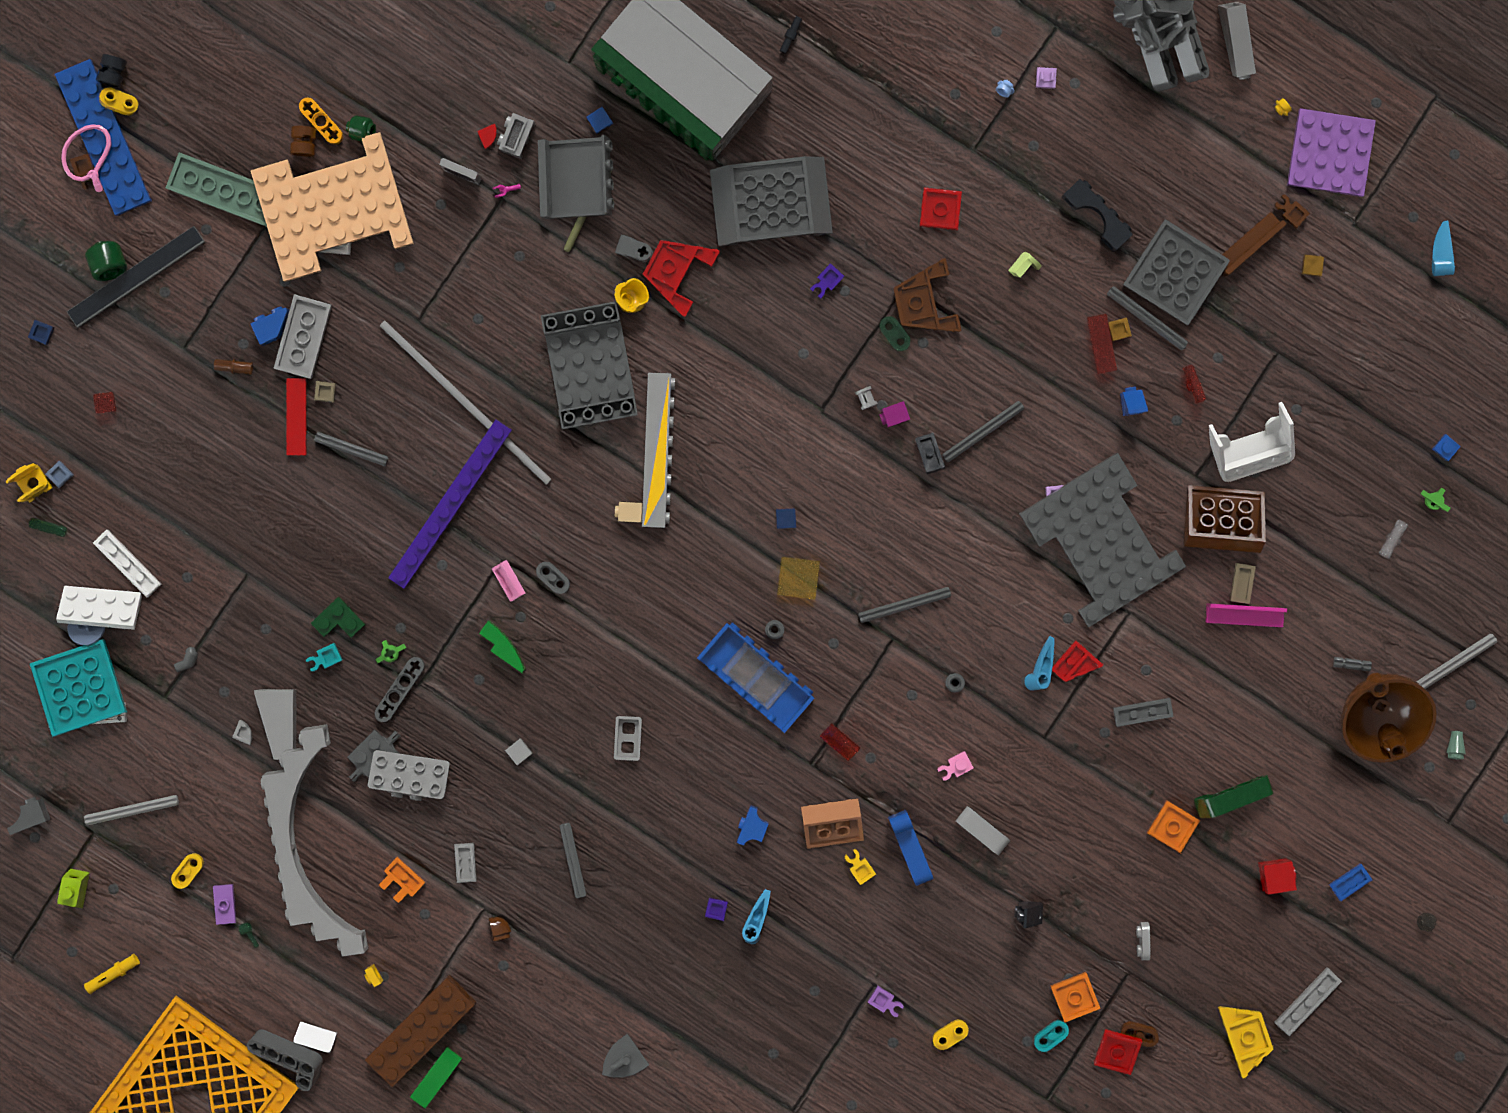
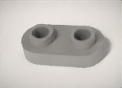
[1136,922,1150,961]

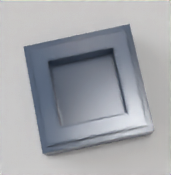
[45,461,74,488]

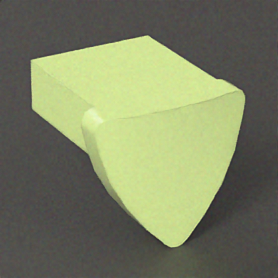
[1008,252,1042,278]

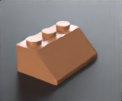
[801,799,864,849]

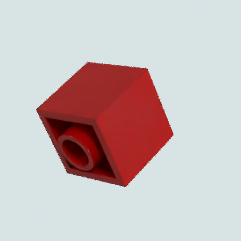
[1258,858,1297,895]

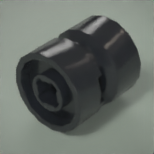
[96,54,127,88]

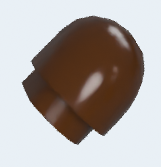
[488,917,511,942]

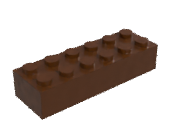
[365,975,476,1087]

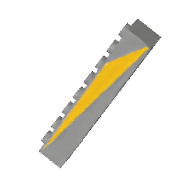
[642,373,675,528]

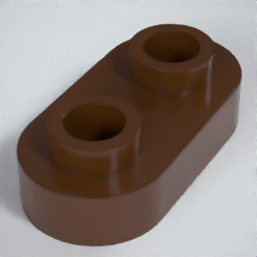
[1121,1021,1159,1047]

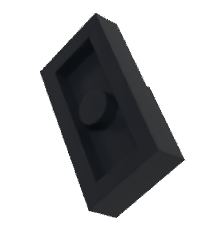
[915,433,945,475]

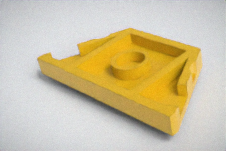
[1218,1006,1273,1078]

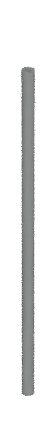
[380,321,551,485]

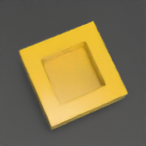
[364,964,383,987]

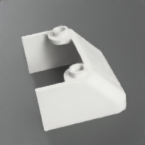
[1209,402,1295,482]

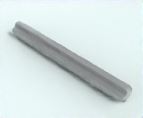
[1416,634,1497,689]
[84,795,179,825]

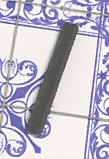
[314,432,388,466]
[559,823,586,898]

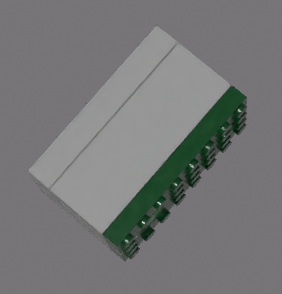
[591,0,773,161]

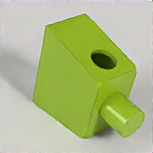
[57,869,90,908]

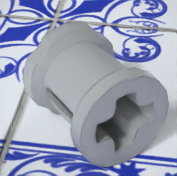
[855,386,878,410]

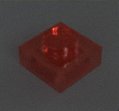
[93,392,117,414]

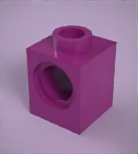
[879,401,910,428]

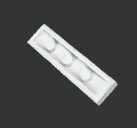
[93,530,162,598]

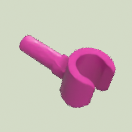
[493,184,521,198]

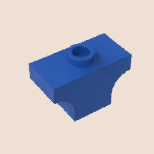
[737,805,769,845]

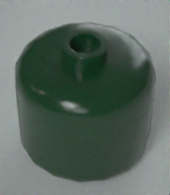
[85,241,128,281]

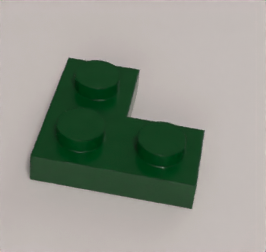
[311,597,366,638]

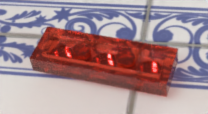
[1087,314,1117,374]

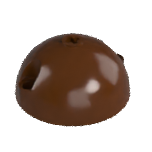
[1341,673,1437,763]

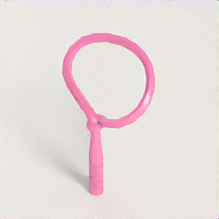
[61,124,112,192]

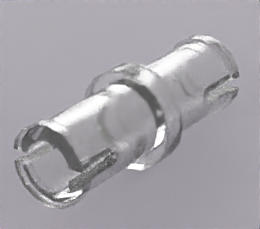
[1379,520,1408,559]

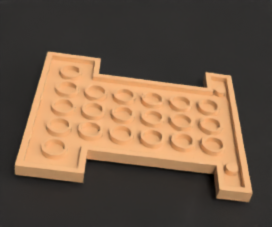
[251,132,414,282]

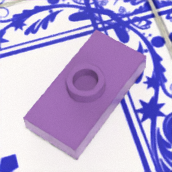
[213,884,236,925]

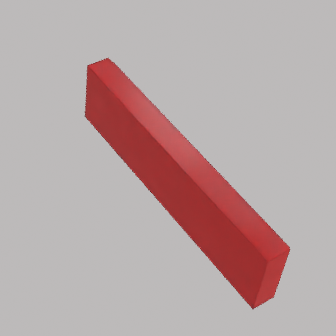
[287,378,307,455]

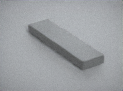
[1274,967,1342,1036]

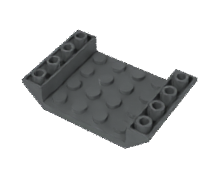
[710,156,833,247]
[540,301,638,429]

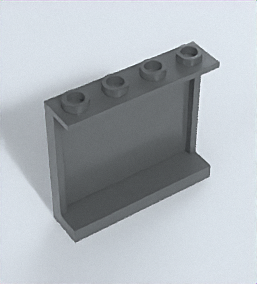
[538,135,614,219]

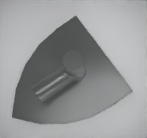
[602,1033,649,1077]

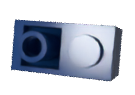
[251,306,289,346]

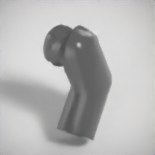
[174,647,198,673]

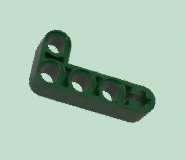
[1194,775,1274,818]

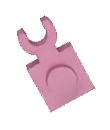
[937,751,973,780]

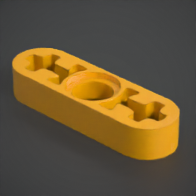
[299,98,343,145]

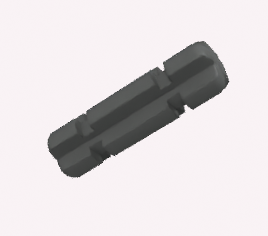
[1333,657,1372,671]

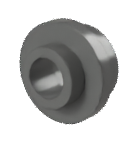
[765,620,784,639]
[945,673,965,692]

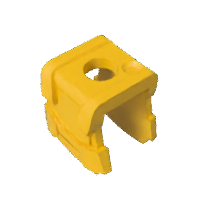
[6,463,53,503]

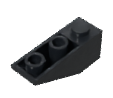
[1014,901,1043,928]

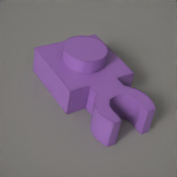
[867,985,904,1017]

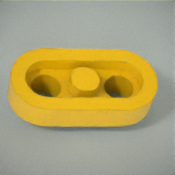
[99,87,138,116]
[171,853,204,889]
[932,1019,968,1050]

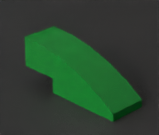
[479,620,525,673]
[410,1047,462,1108]

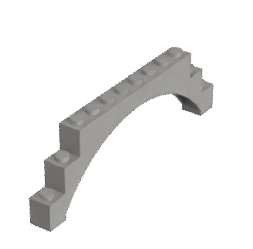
[261,724,368,956]

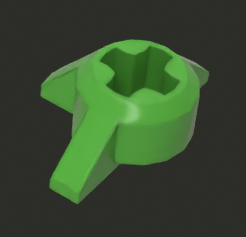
[1421,488,1450,512]
[376,640,406,663]

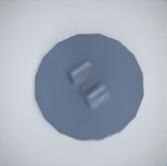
[67,624,105,646]

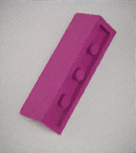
[1206,603,1287,627]

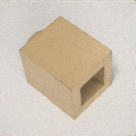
[615,502,643,523]

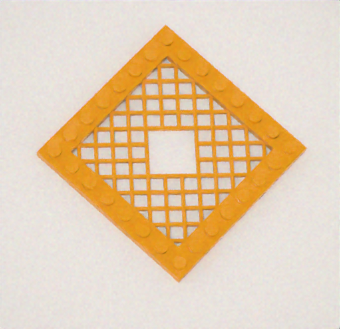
[90,996,298,1113]

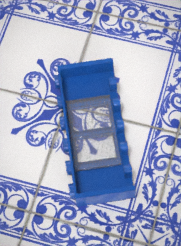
[697,623,814,733]

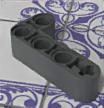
[247,1029,323,1091]

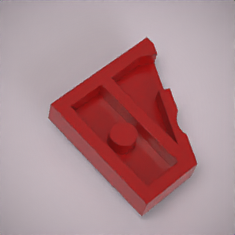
[1052,640,1103,682]

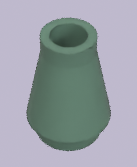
[1446,731,1466,760]

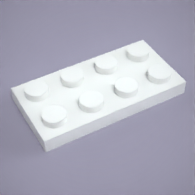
[56,586,142,630]

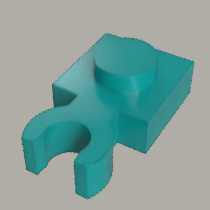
[306,643,343,671]

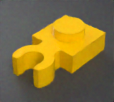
[845,849,876,885]

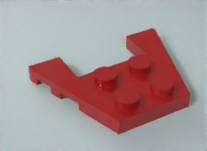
[643,240,720,317]

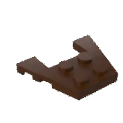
[893,258,962,332]

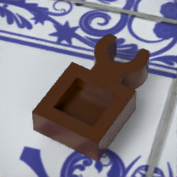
[70,153,95,190]
[1274,194,1310,228]

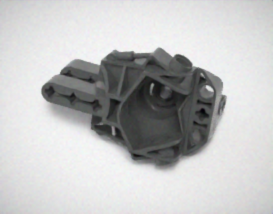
[1113,0,1209,92]

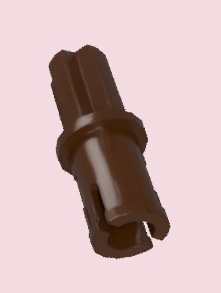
[214,359,253,375]

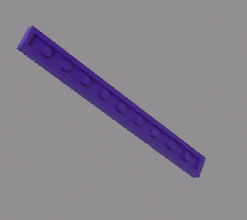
[388,419,512,589]

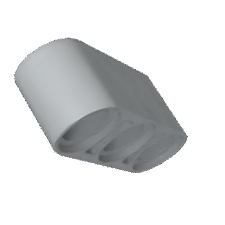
[956,806,1010,856]

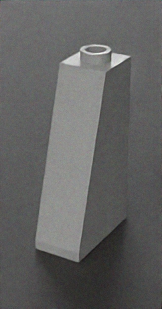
[1218,2,1256,80]
[254,689,296,763]

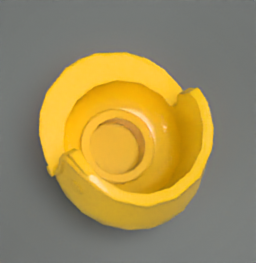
[614,278,649,313]

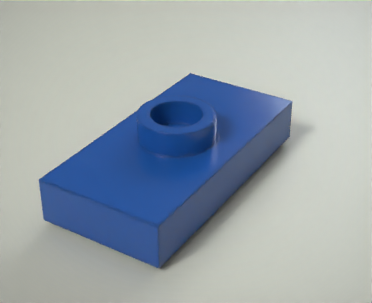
[1329,863,1372,901]

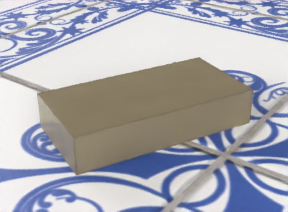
[1229,563,1256,604]

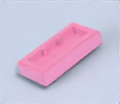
[492,560,525,602]

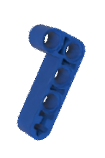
[888,810,934,886]

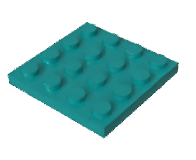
[30,639,127,737]

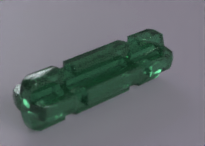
[28,518,67,537]

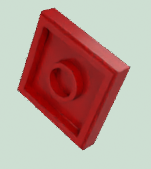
[920,188,962,230]
[1094,1029,1142,1075]

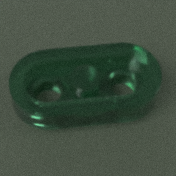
[879,316,910,352]

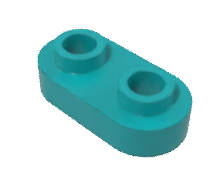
[1034,1020,1069,1052]

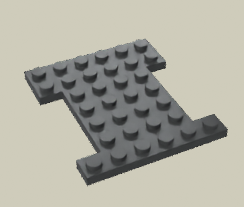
[1019,453,1186,627]

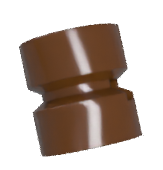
[290,126,316,157]

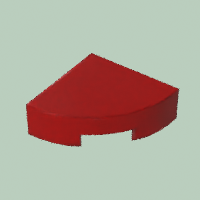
[477,124,497,150]

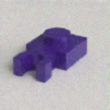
[810,263,844,299]

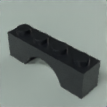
[1062,179,1133,252]

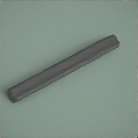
[1107,286,1188,350]
[942,401,1024,462]
[859,587,951,623]

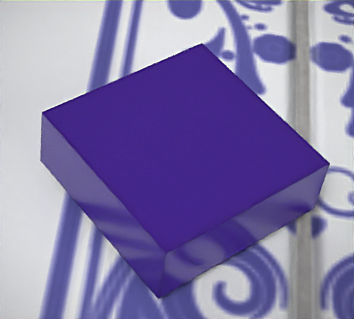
[705,897,728,921]

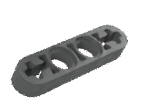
[375,657,425,722]

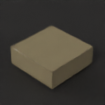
[314,381,336,403]

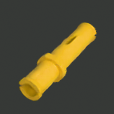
[84,954,140,994]

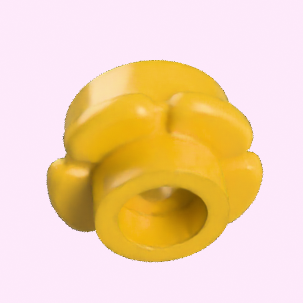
[1275,98,1292,116]

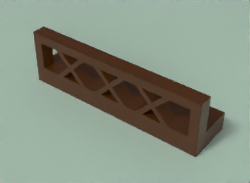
[1222,212,1286,277]

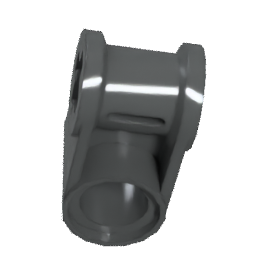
[615,234,653,262]

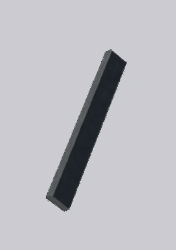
[67,226,206,328]

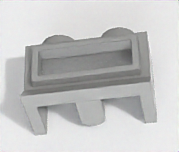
[497,113,535,160]

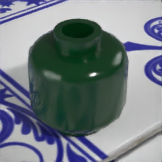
[346,116,376,142]

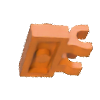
[379,856,425,903]

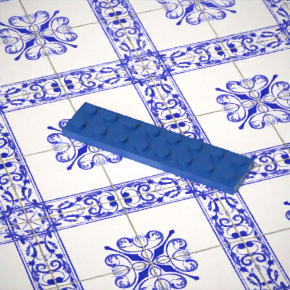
[55,59,152,216]

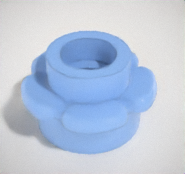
[996,80,1014,98]

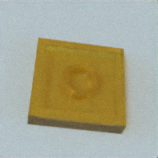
[777,557,820,599]

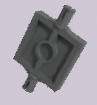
[348,729,401,782]

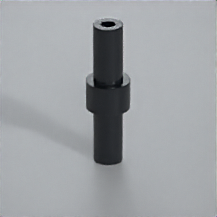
[779,16,802,54]

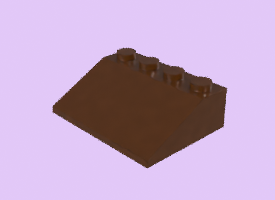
[1184,485,1266,553]

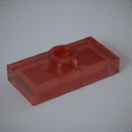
[1183,364,1206,403]
[820,723,860,761]

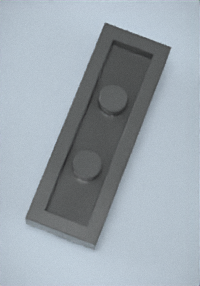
[1113,698,1174,727]

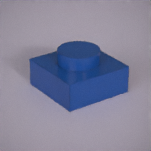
[1432,434,1461,461]

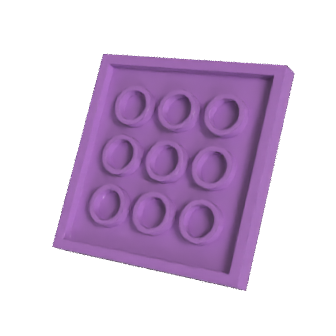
[1287,109,1376,197]

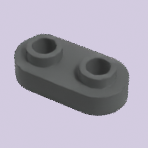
[536,562,570,594]

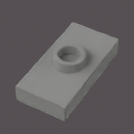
[454,843,477,883]

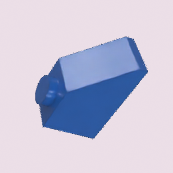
[1120,387,1148,416]

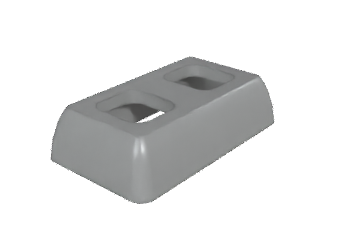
[614,716,642,761]

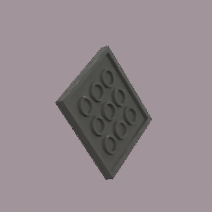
[1123,219,1230,326]

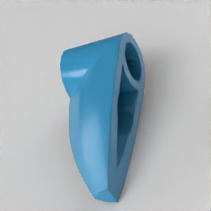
[1432,221,1455,276]
[1025,636,1054,691]
[742,889,771,944]

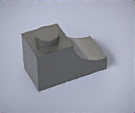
[7,797,51,835]

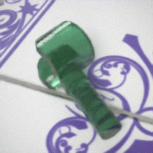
[239,923,259,948]

